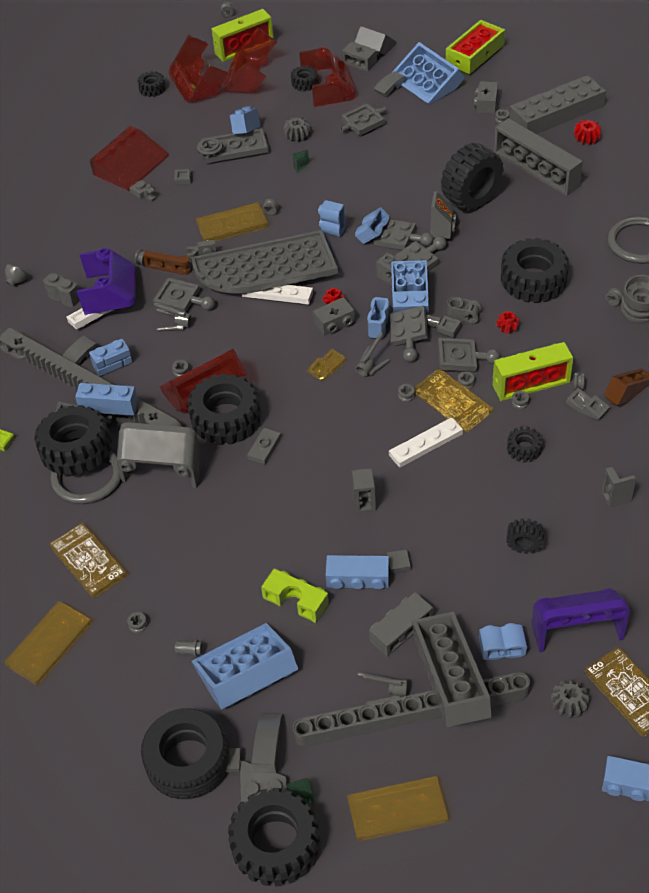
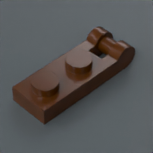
[143,250,191,275]

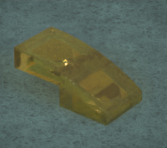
[307,348,346,381]

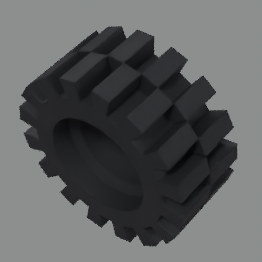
[291,65,318,92]
[137,71,166,97]
[507,426,543,463]
[506,518,545,554]

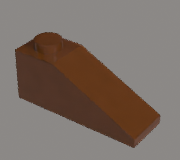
[604,368,649,405]

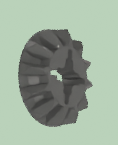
[197,138,222,157]

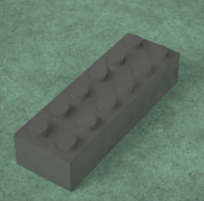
[509,75,606,134]
[494,118,583,196]
[412,611,491,727]

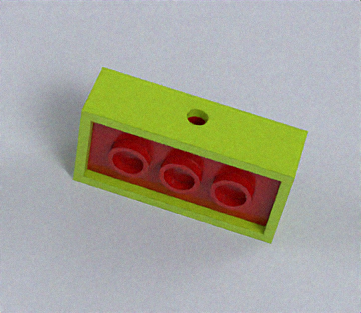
[211,9,274,62]
[446,20,505,74]
[492,342,573,401]

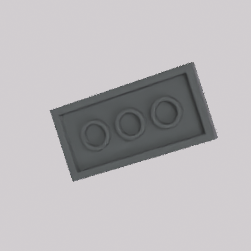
[201,128,268,163]

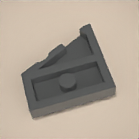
[240,761,287,803]

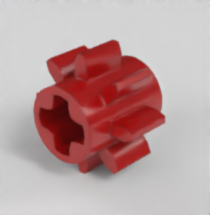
[323,288,345,305]
[496,311,519,334]

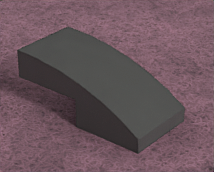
[374,71,406,97]
[62,336,98,365]
[565,388,610,420]

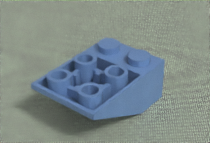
[391,260,429,314]

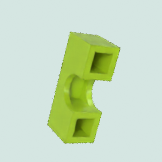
[261,569,329,623]

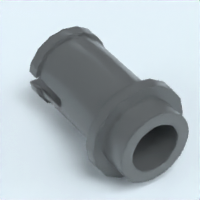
[426,314,441,328]
[175,639,203,657]

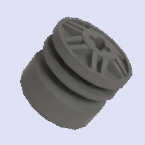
[620,275,649,323]

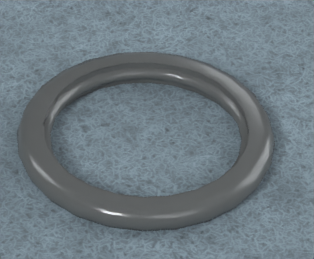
[607,217,649,263]
[50,450,121,504]

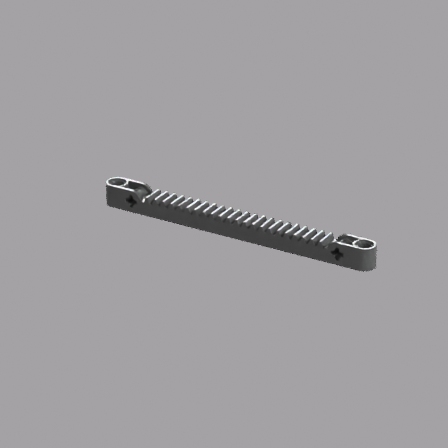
[0,328,182,427]

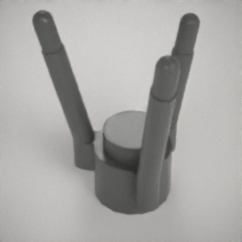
[154,303,191,331]
[355,332,390,377]
[357,672,407,704]

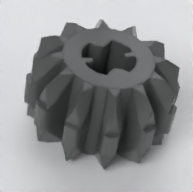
[284,117,310,142]
[550,679,589,719]

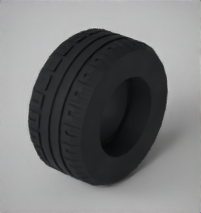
[141,708,229,799]

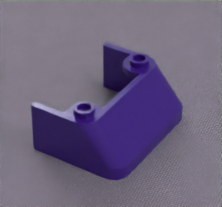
[77,248,136,315]
[531,588,630,652]

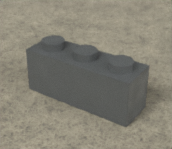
[369,592,433,657]

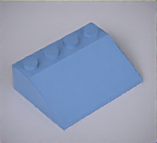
[393,42,465,105]
[192,623,298,710]

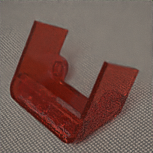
[222,28,277,93]
[168,35,229,103]
[299,47,357,107]
[159,348,247,412]

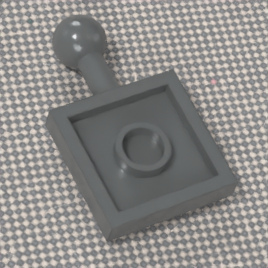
[373,219,434,250]
[395,236,446,271]
[153,278,215,313]
[390,305,428,362]
[437,338,500,372]

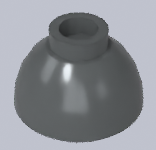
[5,264,28,286]

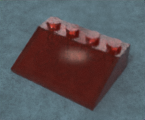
[90,126,169,191]

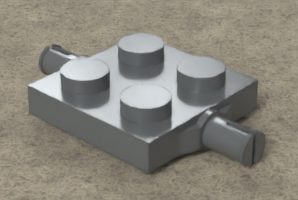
[339,104,386,136]

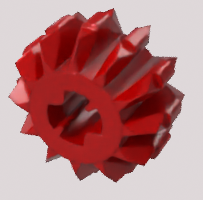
[574,119,601,145]

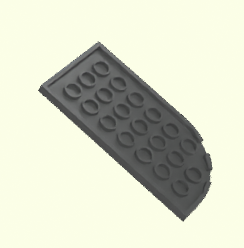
[191,230,338,294]

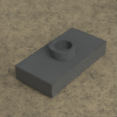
[247,428,281,465]

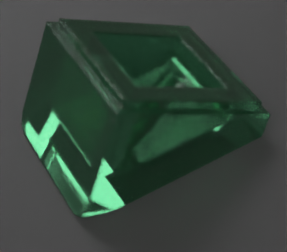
[293,150,309,173]
[286,778,314,803]

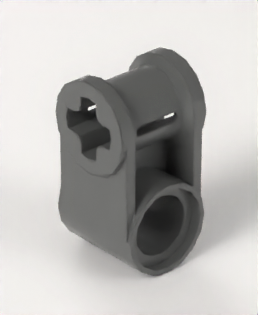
[446,296,482,324]

